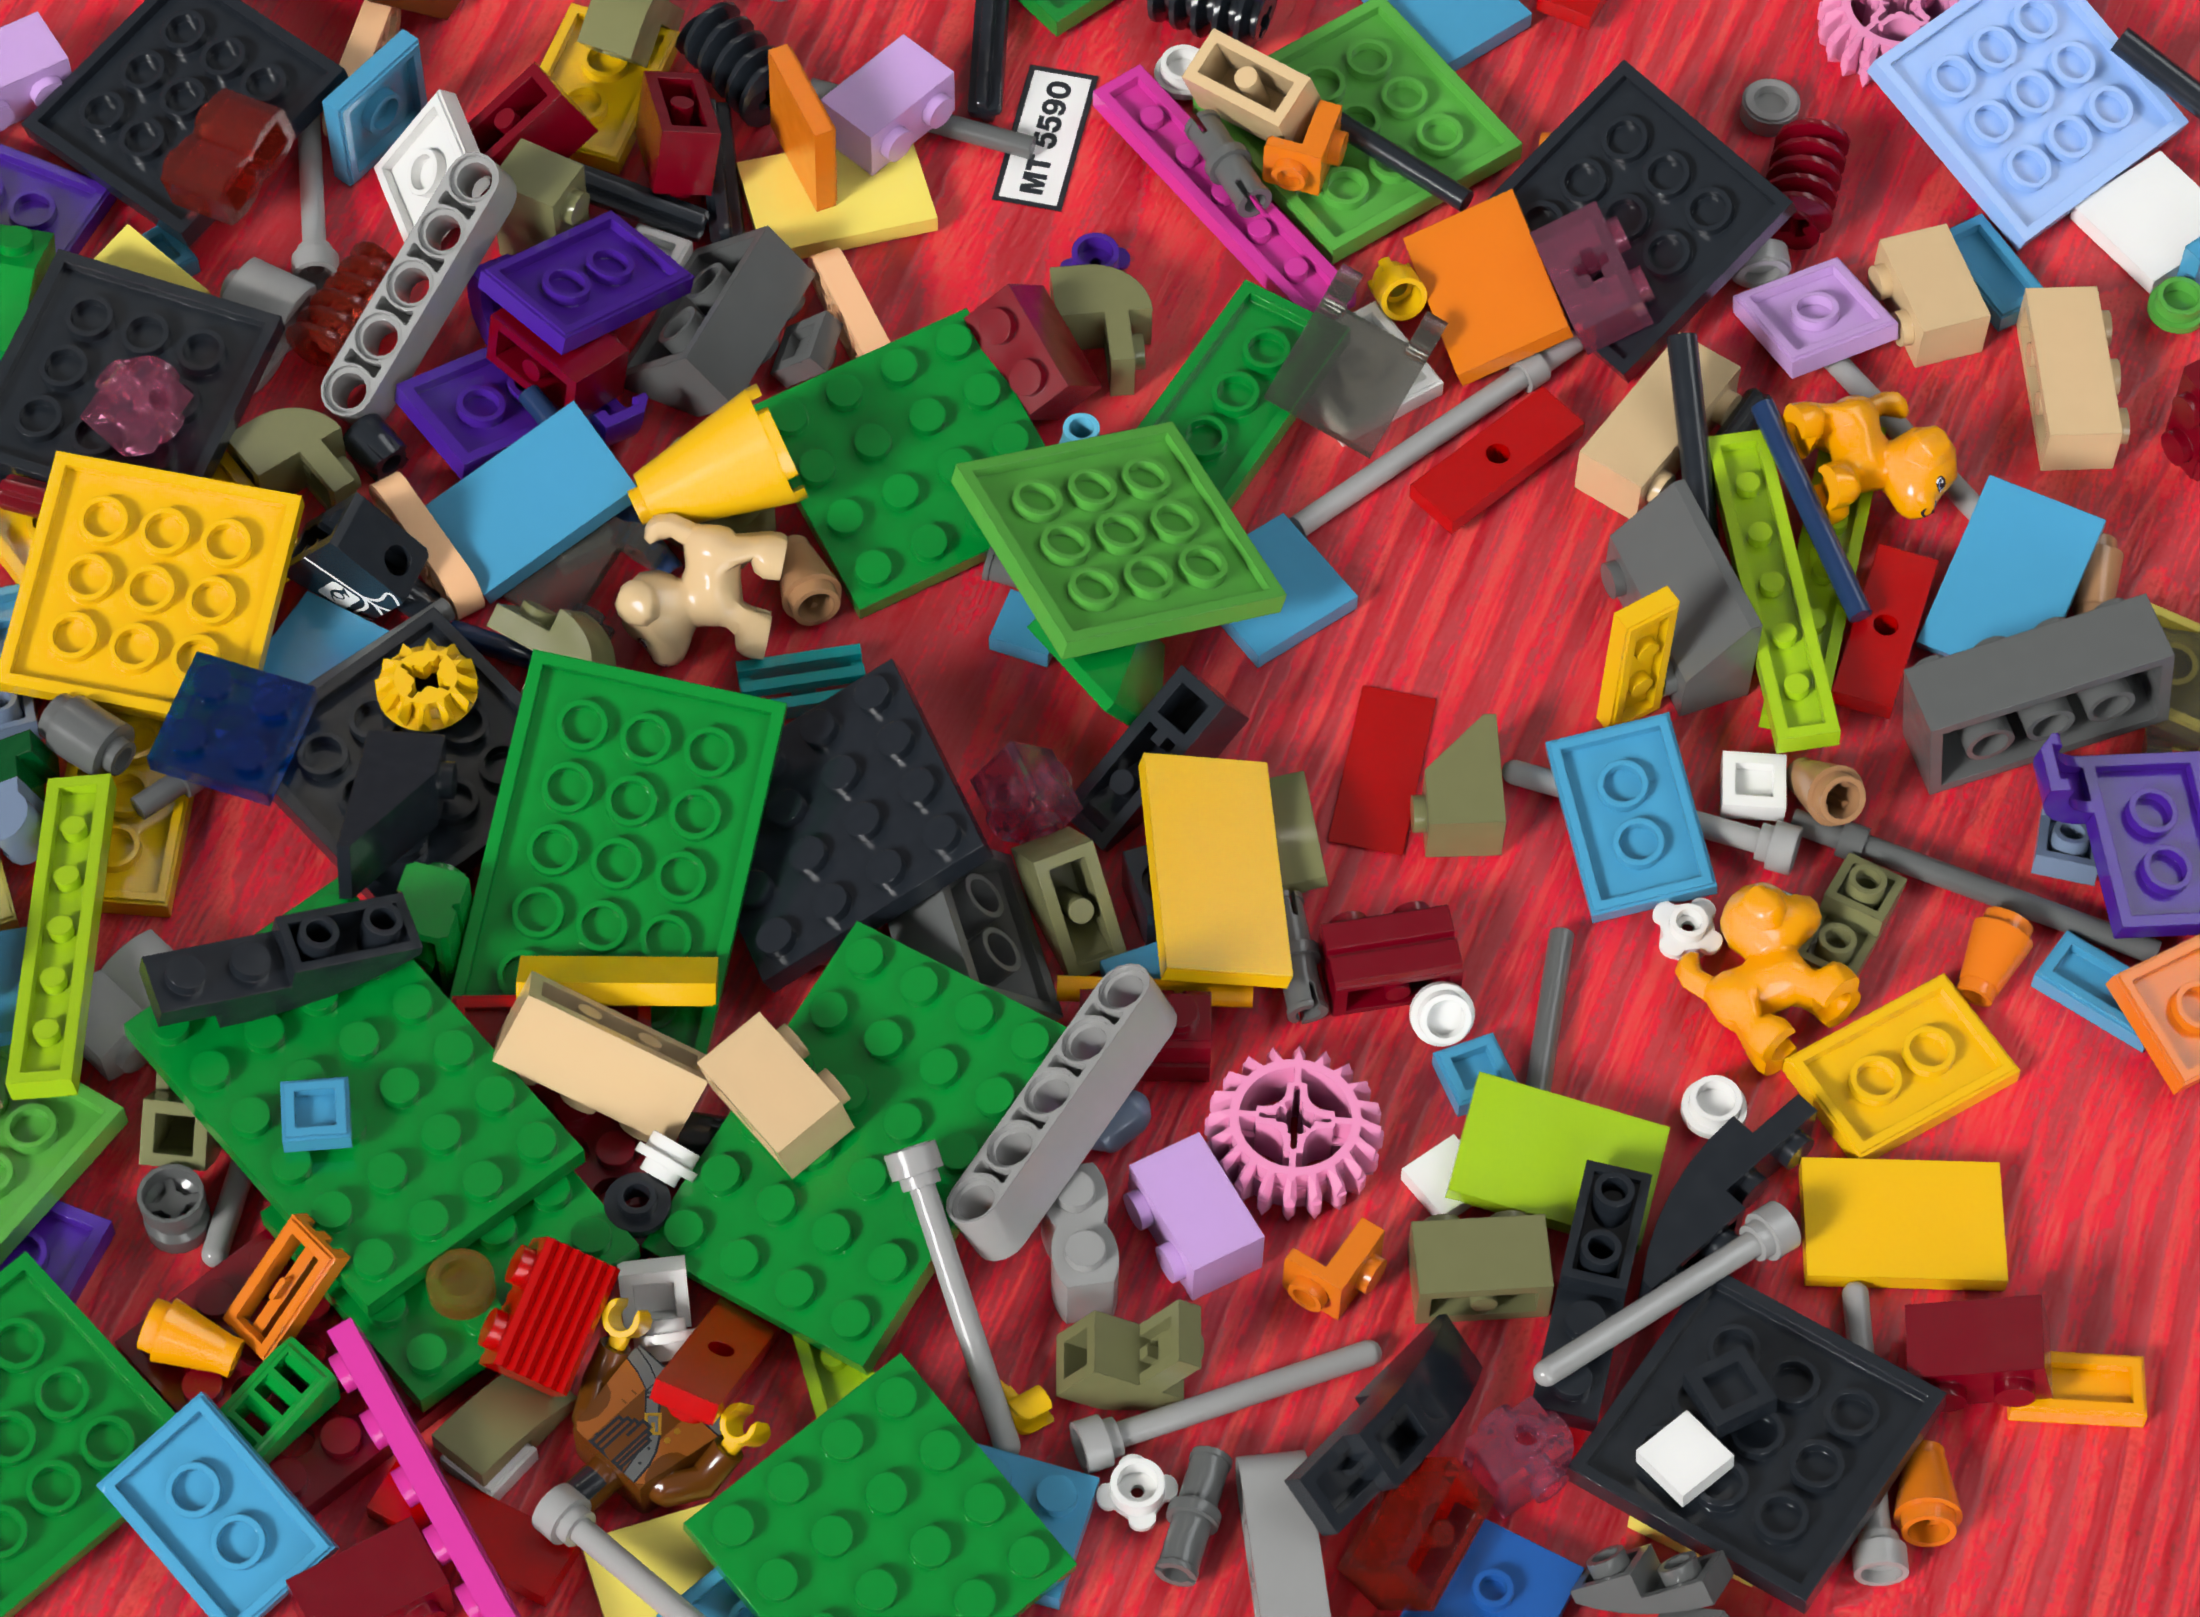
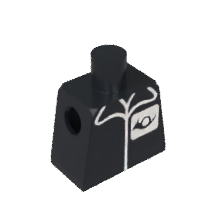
[287,492,441,622]

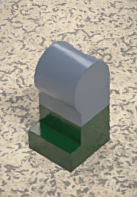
[0,729,60,865]

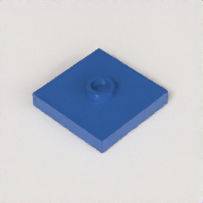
[1400,1507,1585,1617]

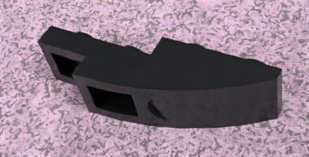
[139,892,423,1028]
[1638,1094,1818,1299]
[1528,1160,1653,1432]
[1284,1314,1483,1536]

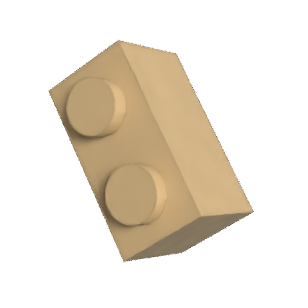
[1181,28,1322,144]
[1868,223,1991,368]
[697,1012,855,1179]

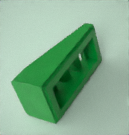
[220,1336,341,1464]

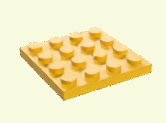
[0,451,305,734]

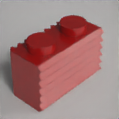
[478,1236,620,1397]

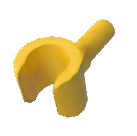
[968,1372,1054,1435]

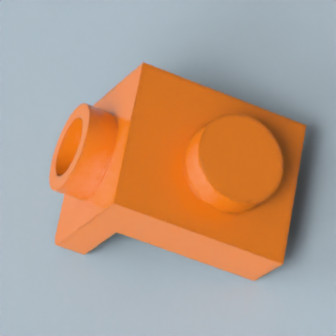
[1262,100,1349,196]
[1282,1217,1387,1320]

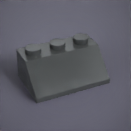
[624,225,816,417]
[1600,479,1763,717]
[887,849,1063,1021]

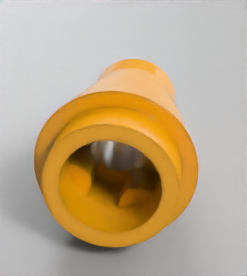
[137,1298,245,1378]

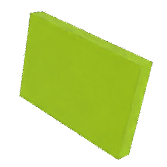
[1445,1071,1670,1254]

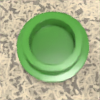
[2147,276,2200,334]

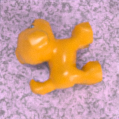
[1782,392,1957,525]
[1675,882,1861,1076]

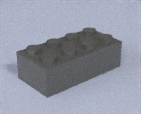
[1903,593,2175,795]

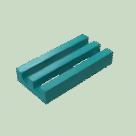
[736,643,866,720]

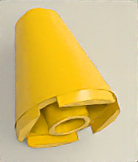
[627,383,809,525]

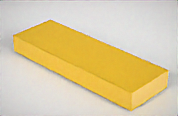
[1596,586,1680,728]
[516,956,718,1006]

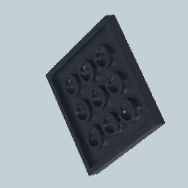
[21,0,348,247]
[1487,60,1797,383]
[0,249,285,483]
[232,607,522,899]
[738,658,994,993]
[1567,1275,1947,1614]

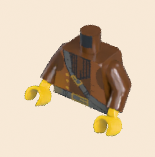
[565,1298,771,1514]

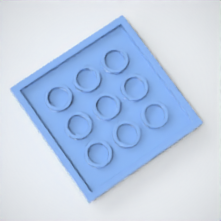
[1866,0,2189,251]

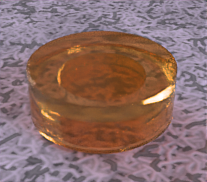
[426,1248,496,1320]

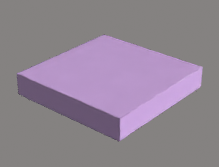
[1733,257,1898,379]

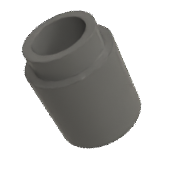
[38,693,136,776]

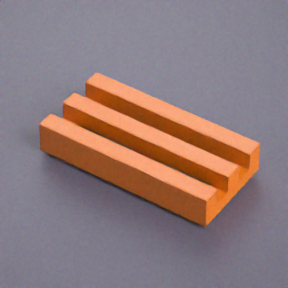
[222,1213,350,1361]

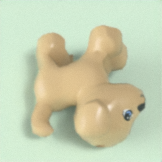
[615,513,788,667]

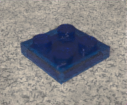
[147,651,319,806]

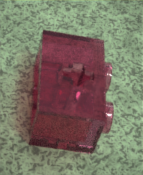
[1530,201,1655,355]

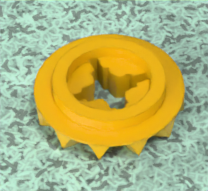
[375,638,479,732]

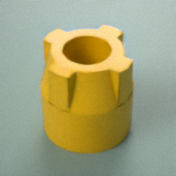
[1367,256,1427,321]

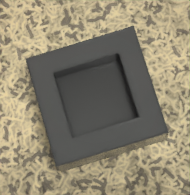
[770,310,843,388]

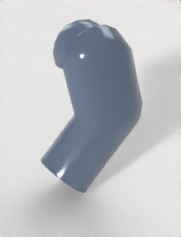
[1091,1090,1151,1153]

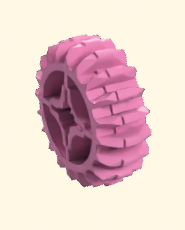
[1817,0,1960,88]
[1204,1045,1384,1221]

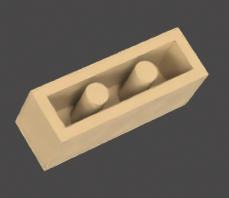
[2016,286,2130,471]
[1574,332,1742,519]
[492,971,708,1142]

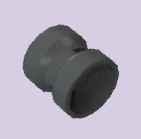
[137,1164,212,1254]

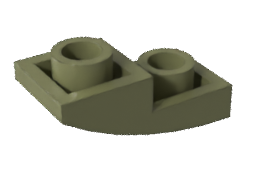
[1269,771,1328,896]
[1798,852,1907,977]
[431,1374,577,1487]

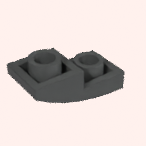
[1570,1543,1734,1614]

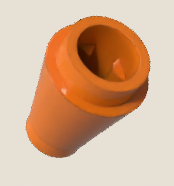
[1956,906,2034,1007]
[1893,1440,1963,1547]

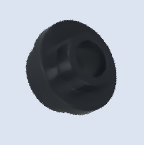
[604,1172,672,1239]

